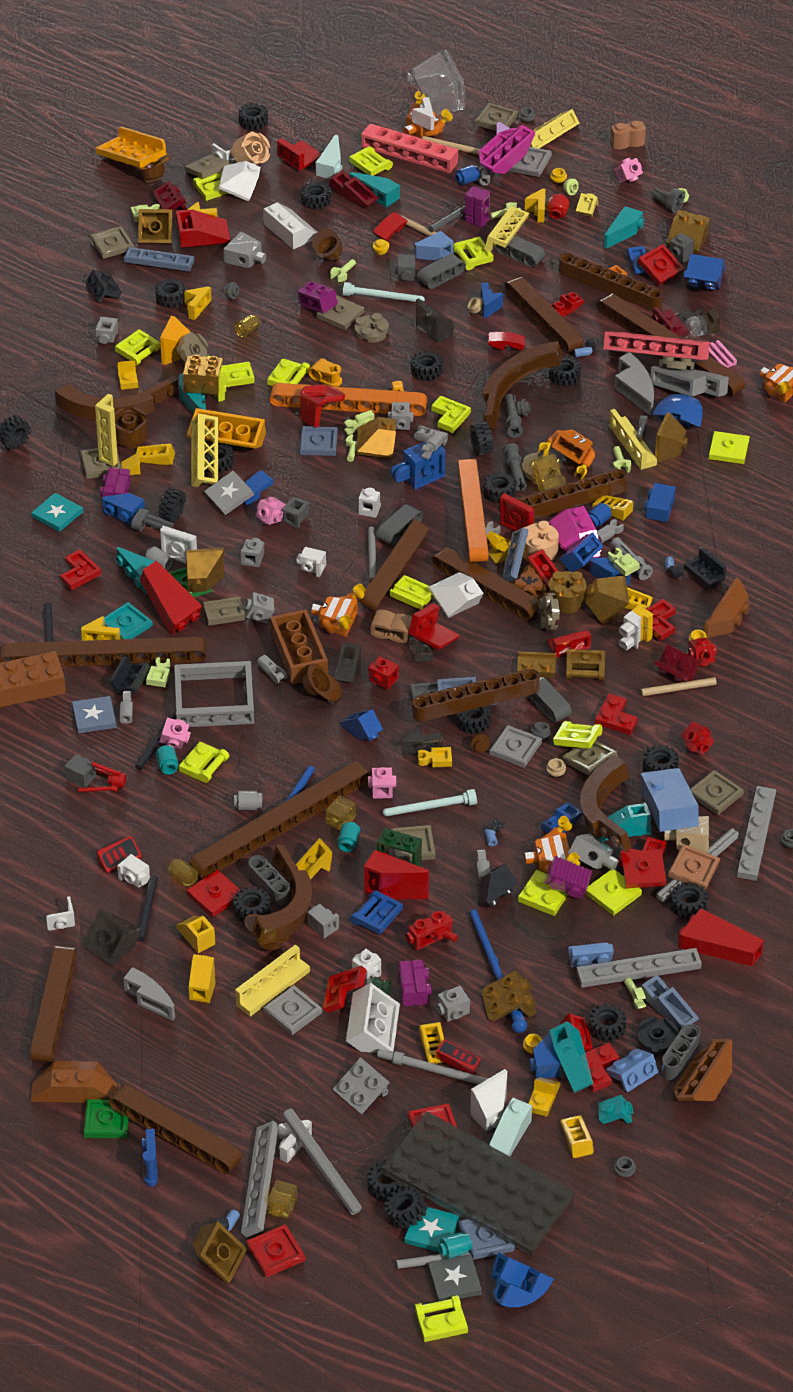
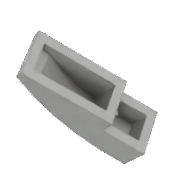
[124,967,175,1021]

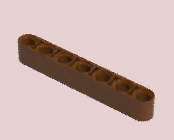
[559,253,663,311]
[504,276,583,353]
[517,469,627,519]
[358,519,430,611]
[430,547,540,621]
[412,669,540,722]
[30,945,77,1062]
[109,1084,242,1174]

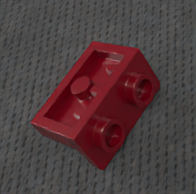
[153,181,187,211]
[652,307,688,337]
[654,644,701,682]

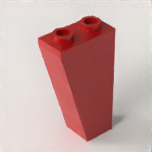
[140,561,202,635]
[678,909,764,966]

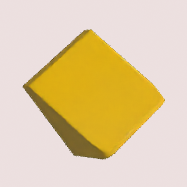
[121,453,141,475]

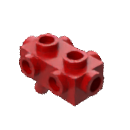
[405,911,458,950]

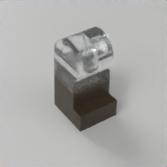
[685,309,720,337]

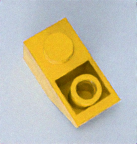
[176,916,215,953]
[189,954,215,1003]

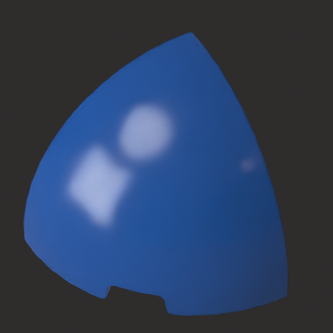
[652,394,703,428]
[492,1252,554,1307]

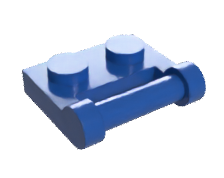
[350,890,403,935]
[142,1129,158,1187]

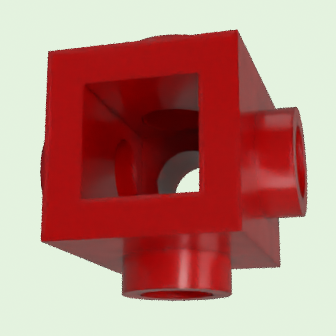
[688,637,717,666]
[368,656,399,690]
[680,721,715,755]

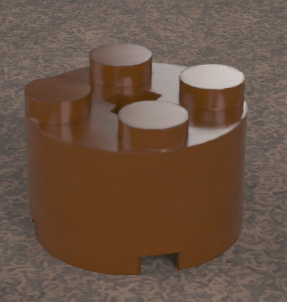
[115,407,148,449]

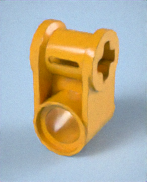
[308,358,342,387]

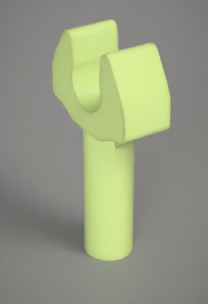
[490,202,521,219]
[330,259,356,282]
[346,434,357,462]
[613,446,631,473]
[624,978,646,1009]

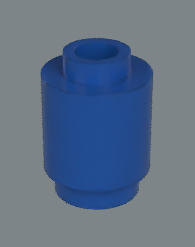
[455,165,480,185]
[588,503,611,528]

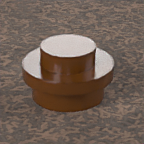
[470,734,490,753]

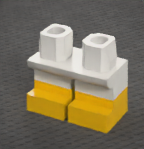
[619,605,653,650]

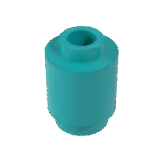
[156,745,179,775]
[337,822,361,852]
[438,1232,472,1260]

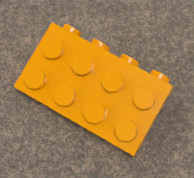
[95,127,167,168]

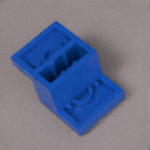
[684,254,726,291]

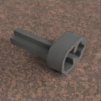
[651,188,685,213]
[131,508,174,532]

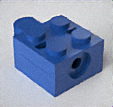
[390,441,445,490]

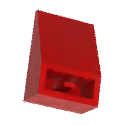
[176,209,231,248]
[364,850,429,899]

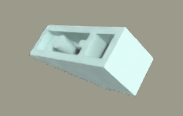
[316,135,342,179]
[484,1098,532,1167]

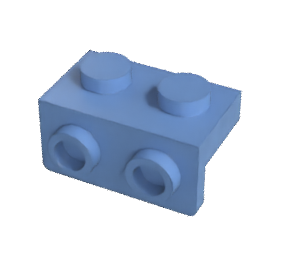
[568,943,614,967]
[606,1049,659,1092]

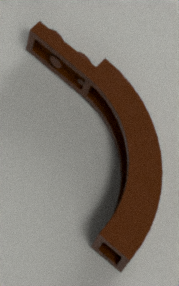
[483,341,562,429]
[55,376,179,420]
[580,755,631,852]
[252,845,312,945]

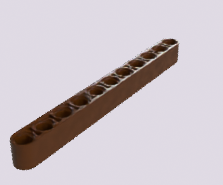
[596,293,745,397]
[0,637,206,667]
[189,761,372,879]

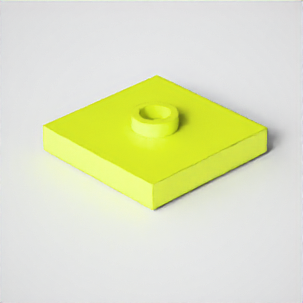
[709,431,750,464]
[585,869,642,916]

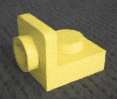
[576,193,598,217]

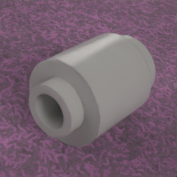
[145,546,173,570]
[234,791,262,811]

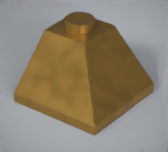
[138,209,172,243]
[655,413,688,462]
[357,417,396,459]
[186,548,224,592]
[585,576,629,625]
[193,1221,247,1284]

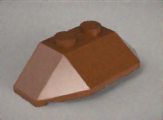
[704,577,750,638]
[673,1039,732,1102]
[31,1061,117,1103]

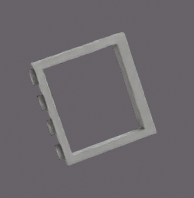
[174,661,254,727]

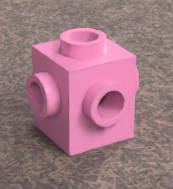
[614,157,643,183]
[255,497,286,525]
[159,717,191,749]
[368,767,396,799]

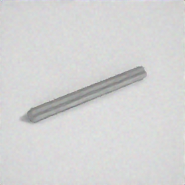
[656,828,739,902]
[282,1108,362,1215]

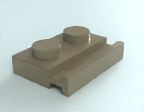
[203,597,245,626]

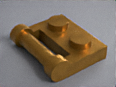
[566,649,605,681]

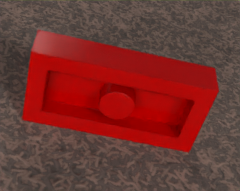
[547,630,591,658]

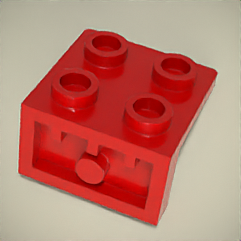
[277,138,322,171]
[408,603,459,649]

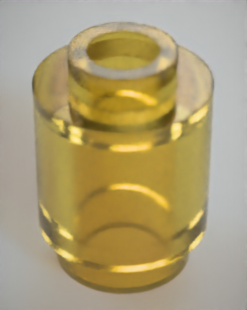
[234,314,260,337]
[168,859,198,886]

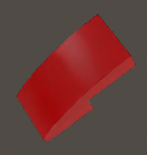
[373,212,408,242]
[550,292,584,317]
[488,332,525,350]

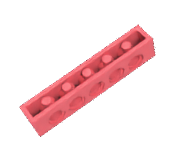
[361,124,458,173]
[603,331,710,360]

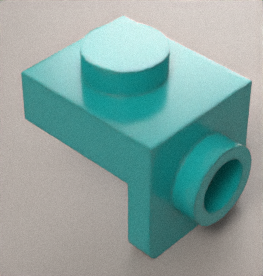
[598,1095,633,1124]

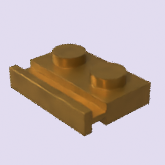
[517,651,556,678]

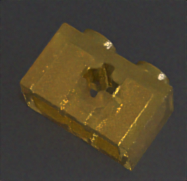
[530,454,566,492]

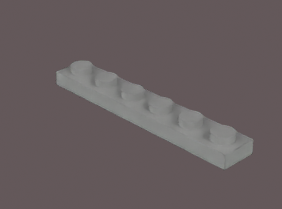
[737,786,776,881]
[576,948,702,988]
[241,1121,278,1237]

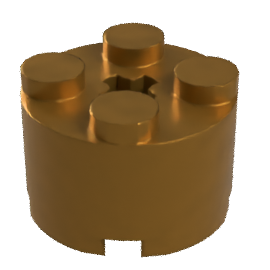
[549,571,586,613]

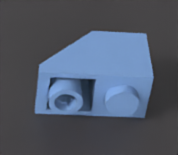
[414,231,453,260]

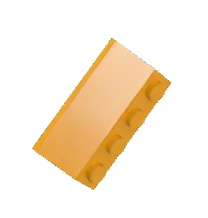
[187,408,266,448]

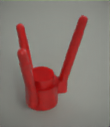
[77,762,126,792]

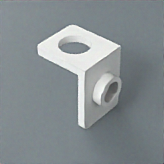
[211,144,236,164]
[46,896,75,931]

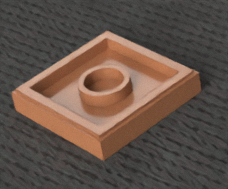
[668,844,720,890]

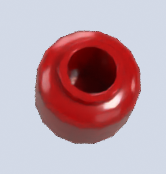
[546,194,570,219]

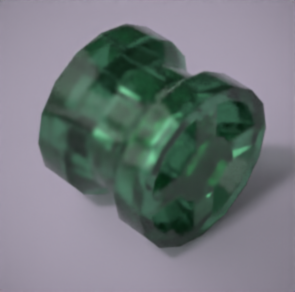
[372,976,392,996]

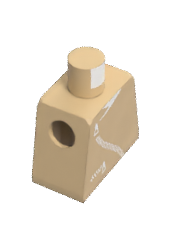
[665,816,709,853]

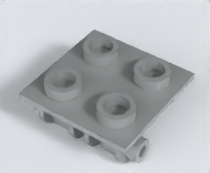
[333,1057,390,1114]

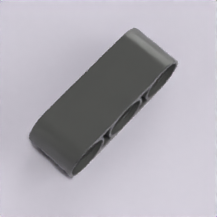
[496,236,545,268]
[417,254,466,289]
[376,504,423,546]
[528,677,572,723]
[249,855,290,907]
[661,1024,700,1080]

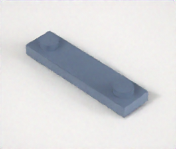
[124,247,194,271]

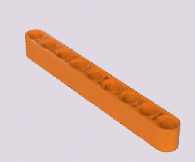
[270,383,427,416]
[458,459,488,562]

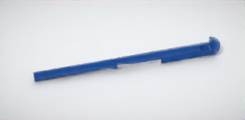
[469,909,527,1033]

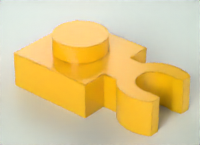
[418,747,452,767]

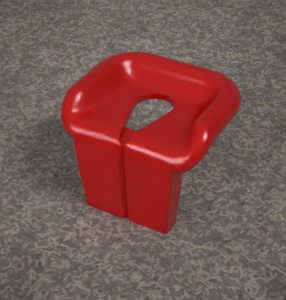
[300,385,345,428]

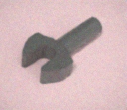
[636,415,648,441]

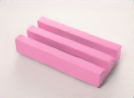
[709,340,737,368]

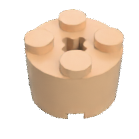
[231,132,270,166]
[523,521,559,562]

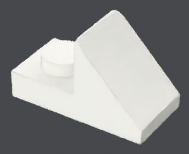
[412,97,434,130]
[278,1120,312,1163]

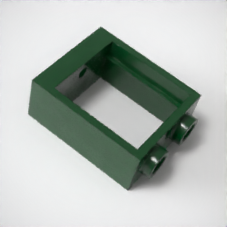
[377,828,422,867]

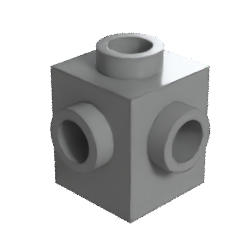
[388,402,413,430]
[244,592,274,623]
[436,986,470,1022]

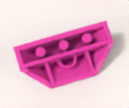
[479,125,535,174]
[549,506,602,560]

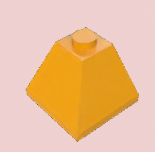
[160,316,190,365]

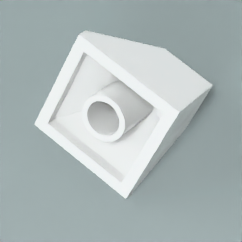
[218,161,261,201]
[428,572,483,618]
[470,1069,507,1132]

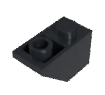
[478,863,518,907]

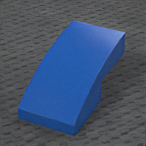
[627,246,647,275]
[243,470,273,506]
[541,802,583,834]

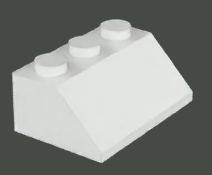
[264,203,317,250]
[346,983,400,1053]

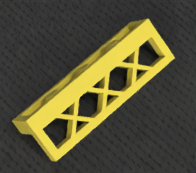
[530,109,579,149]
[484,206,529,252]
[95,394,118,467]
[609,409,657,470]
[191,414,218,487]
[235,945,310,1017]

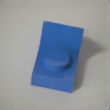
[481,283,503,318]

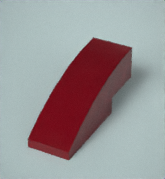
[329,170,378,207]

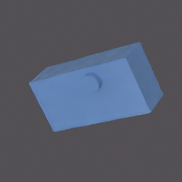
[641,768,699,832]

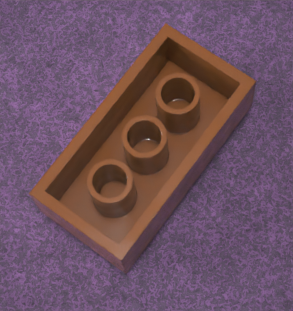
[270,609,328,684]
[0,651,66,707]

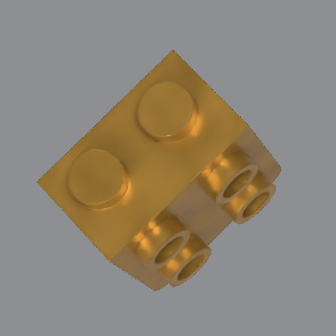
[183,355,223,395]
[481,971,536,1022]

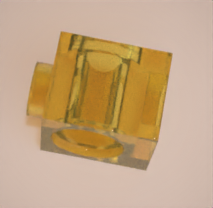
[326,796,356,830]
[267,1180,297,1219]

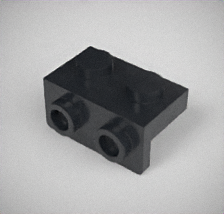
[86,269,122,303]
[684,547,726,589]
[110,656,151,695]

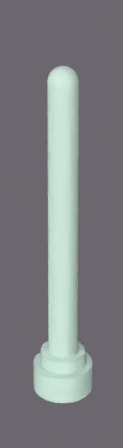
[343,282,425,303]
[383,789,477,816]

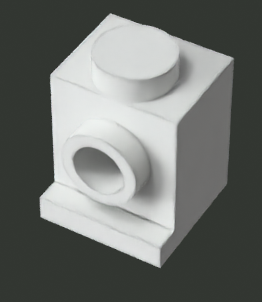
[359,488,381,518]
[297,547,326,577]
[117,854,150,888]

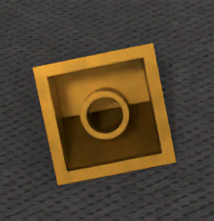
[667,210,710,253]

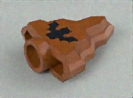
[511,563,547,598]

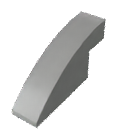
[614,352,654,415]
[651,366,729,397]

